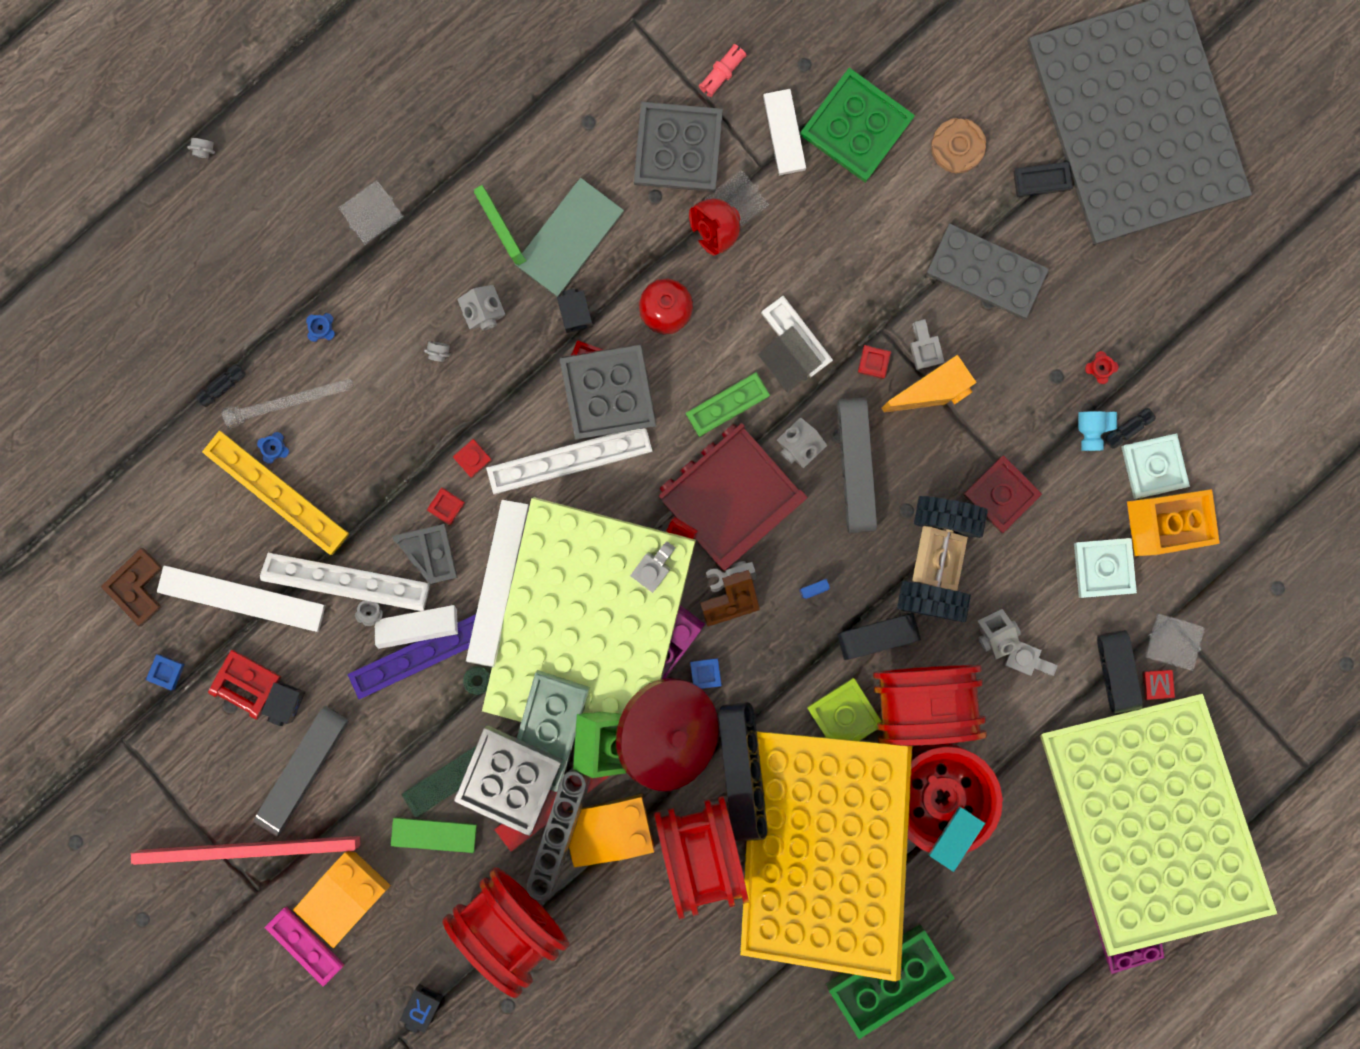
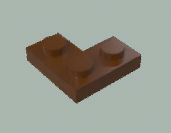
[101,548,163,626]
[700,570,760,627]

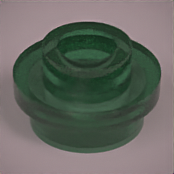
[463,667,490,695]

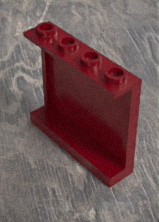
[659,423,808,571]

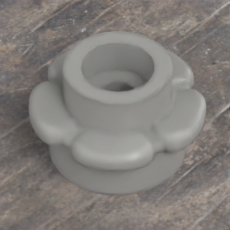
[187,138,215,159]
[424,341,451,362]
[355,600,383,626]

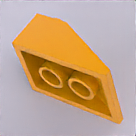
[882,355,977,412]
[1127,489,1220,556]
[566,794,655,867]
[293,851,391,948]

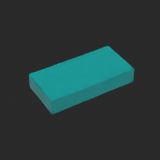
[928,806,985,872]

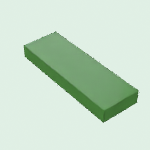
[474,185,527,266]
[685,372,770,437]
[391,817,477,853]

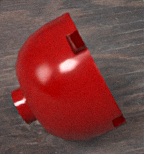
[689,198,741,256]
[639,278,693,335]

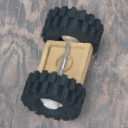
[897,496,988,623]

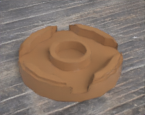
[931,118,986,173]

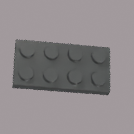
[926,223,1049,320]

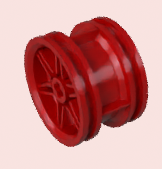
[908,743,1003,853]
[654,796,749,920]
[442,867,570,998]

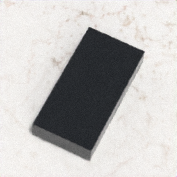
[1013,162,1073,198]

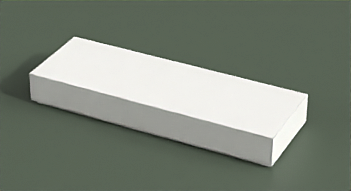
[763,89,806,175]
[761,296,833,378]
[375,605,458,649]

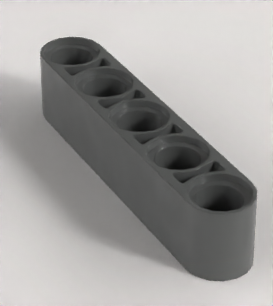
[838,397,877,533]
[253,705,349,837]
[527,767,591,900]

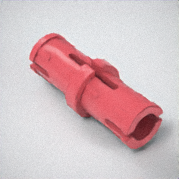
[699,44,747,97]

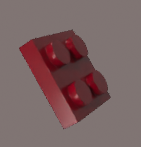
[963,455,1042,533]

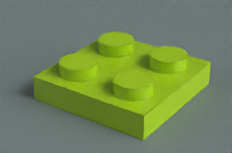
[807,678,882,741]

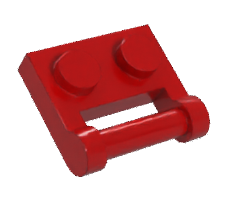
[208,650,282,720]

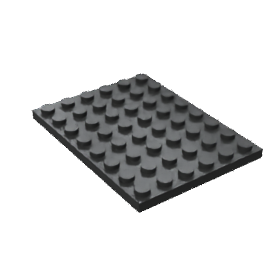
[1027,0,1252,245]

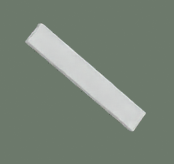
[486,428,653,495]
[466,500,530,667]
[260,553,430,611]
[157,566,326,632]

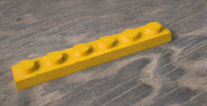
[202,431,349,555]

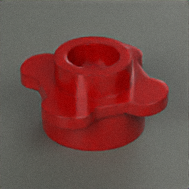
[1085,351,1118,384]

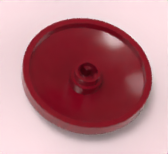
[616,678,718,791]

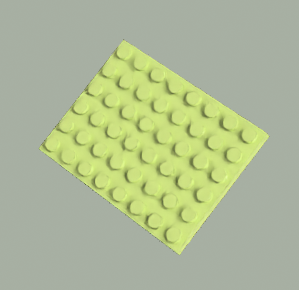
[482,497,696,722]
[1040,694,1277,956]

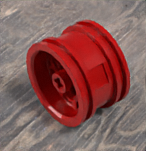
[873,665,987,746]

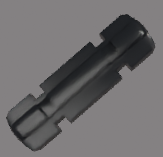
[196,364,245,407]
[1105,408,1156,449]

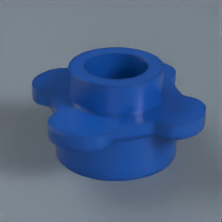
[306,313,335,342]
[257,432,289,464]

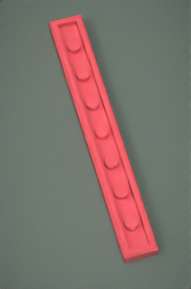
[131,836,360,865]

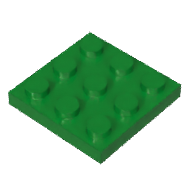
[800,68,915,183]

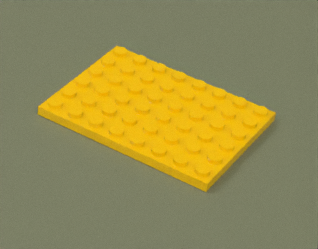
[740,731,912,981]

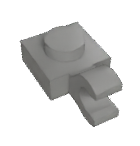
[910,319,945,370]
[630,541,676,593]
[706,561,756,592]
[1004,641,1057,676]

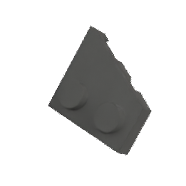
[392,524,458,584]

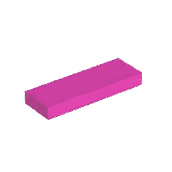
[264,906,344,987]

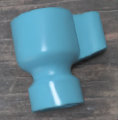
[1078,411,1117,451]

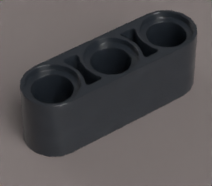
[837,613,921,660]
[1097,630,1142,714]

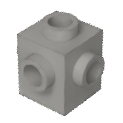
[457,285,505,331]
[777,417,827,468]
[978,609,1021,659]

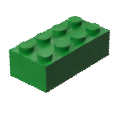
[826,924,955,1039]

